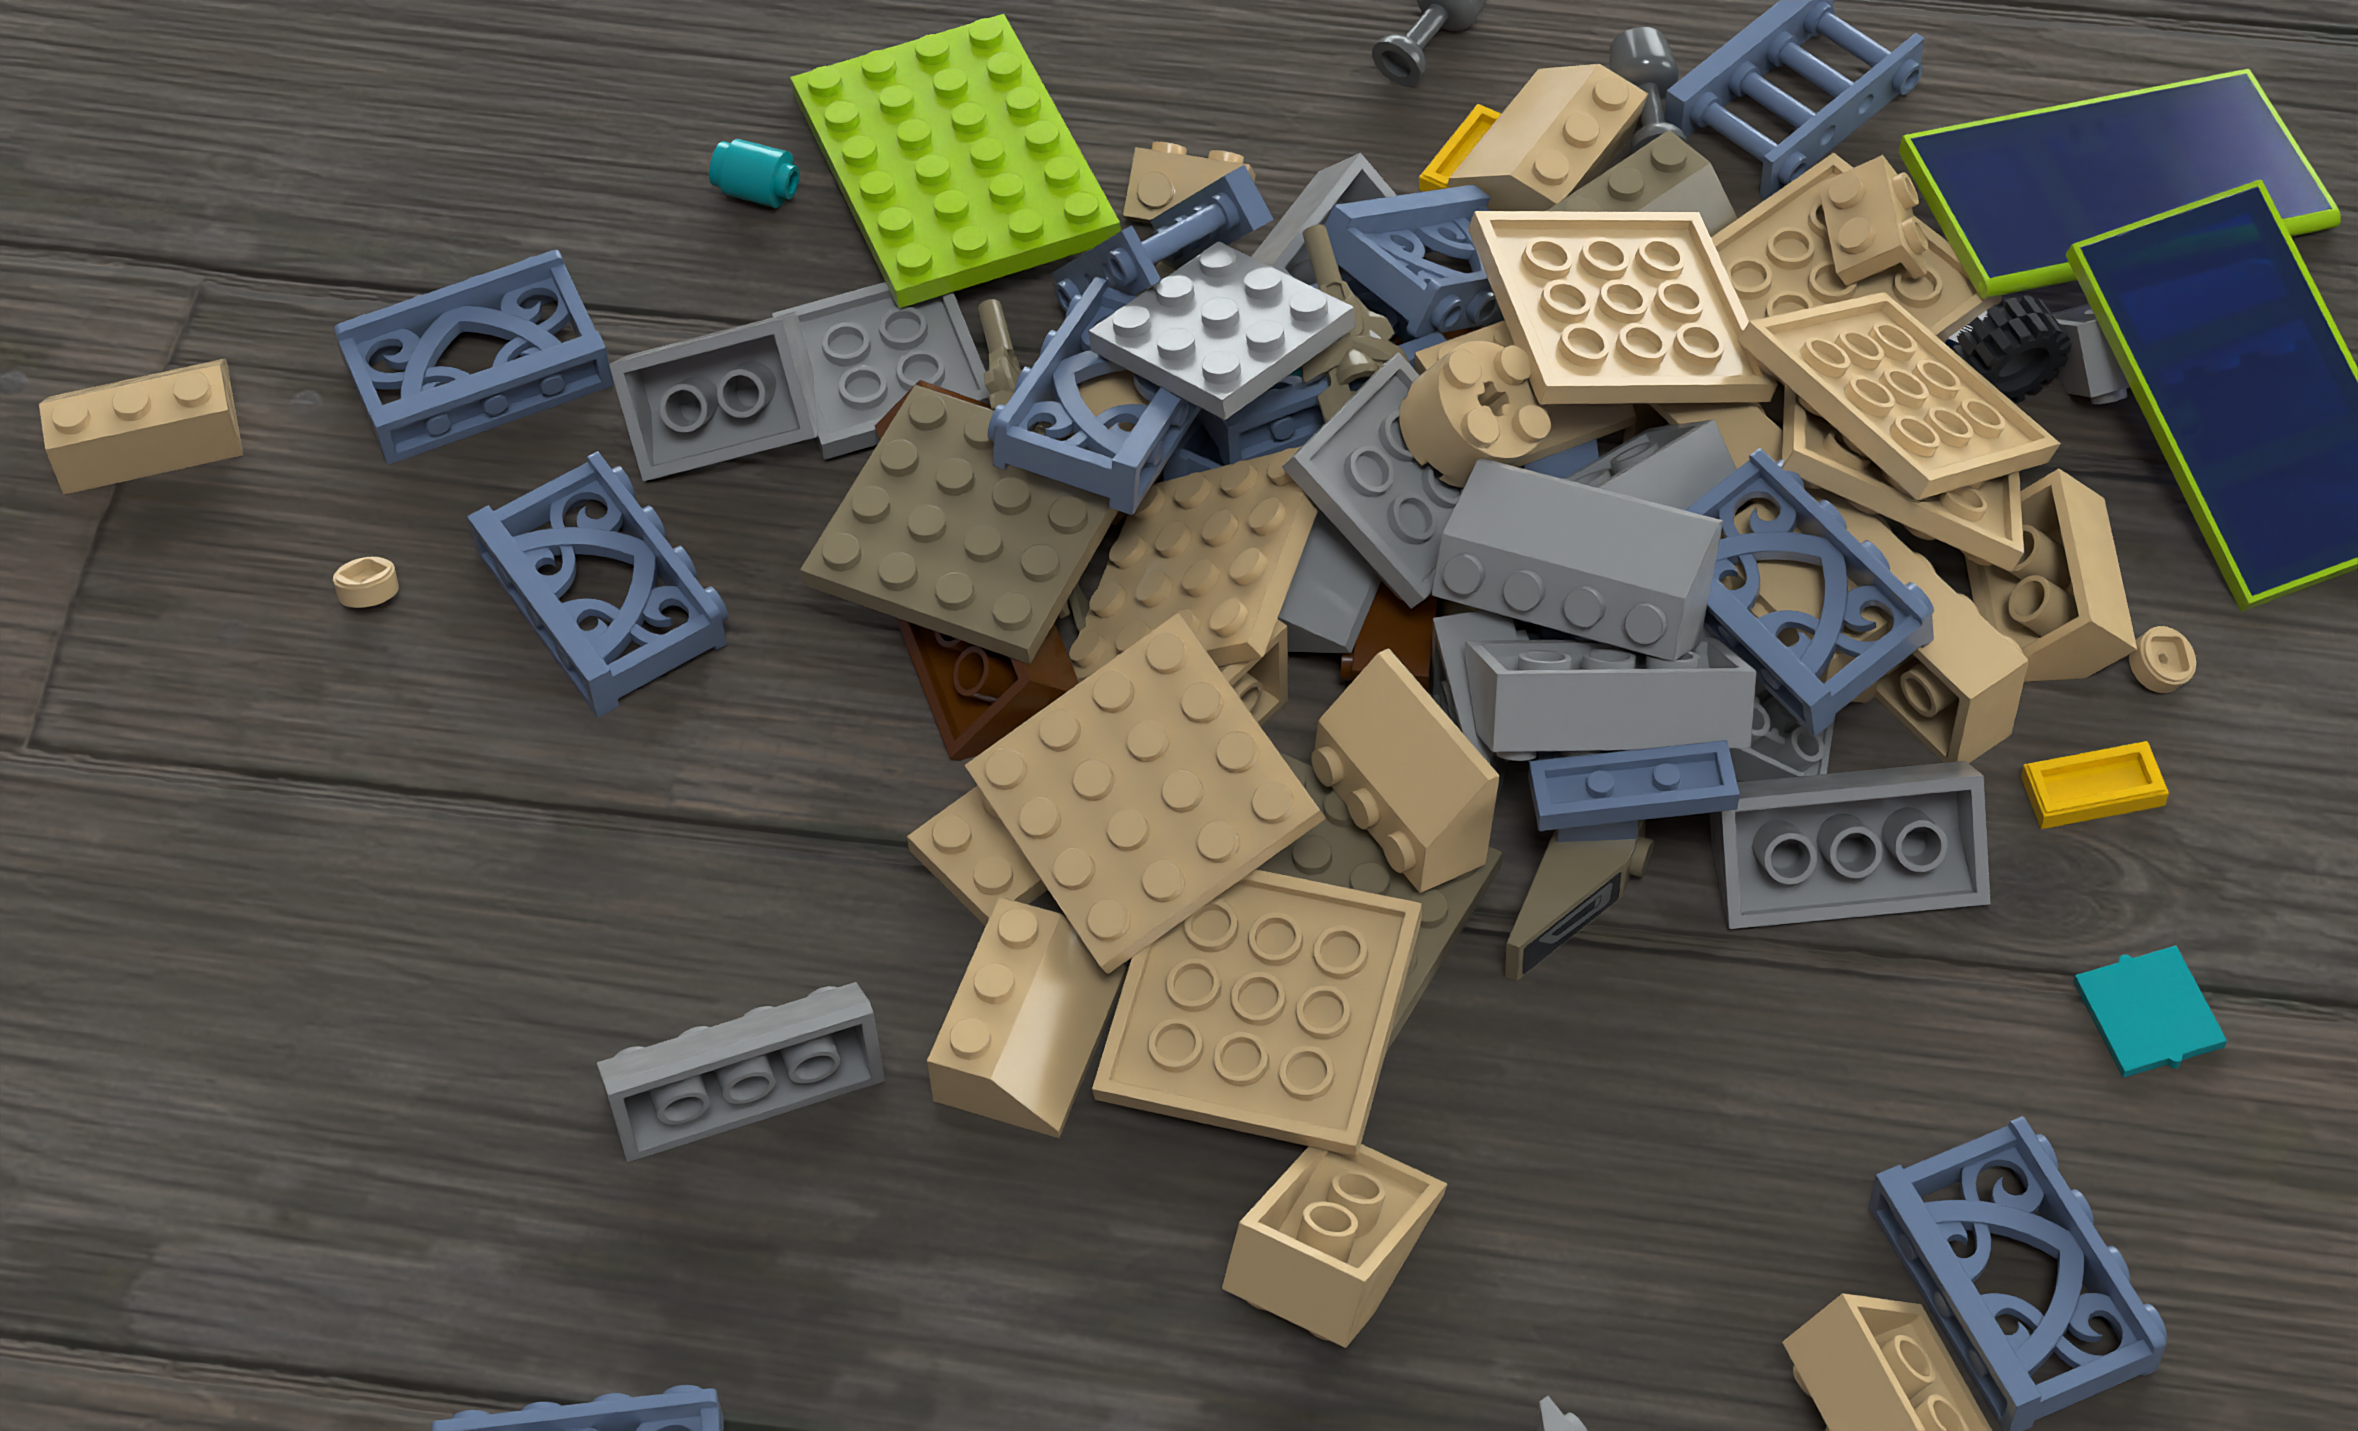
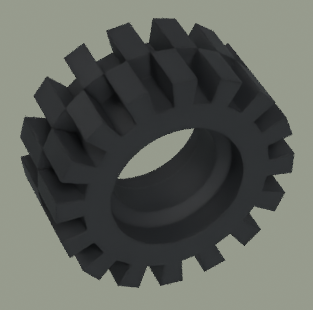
[1952,296,2072,404]

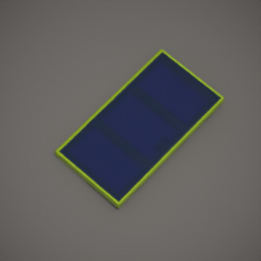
[1898,69,2341,299]
[2065,180,2358,612]

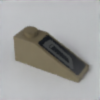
[1505,819,1654,981]

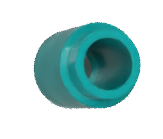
[709,139,800,208]

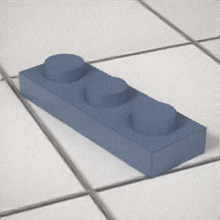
[1528,740,1740,831]

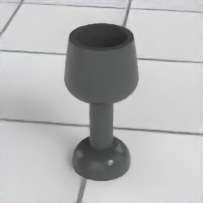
[1372,0,1487,86]
[1609,27,1688,155]

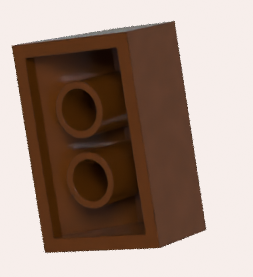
[896,617,1079,761]

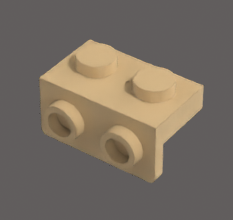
[1123,142,1256,224]
[1818,155,1929,286]

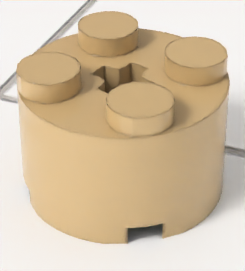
[1399,341,1551,488]

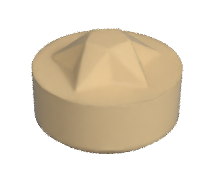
[333,557,399,608]
[2129,626,2196,693]

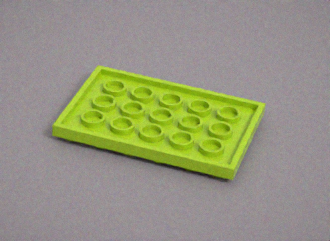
[790,14,1121,309]

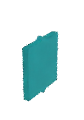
[2073,945,2227,1078]

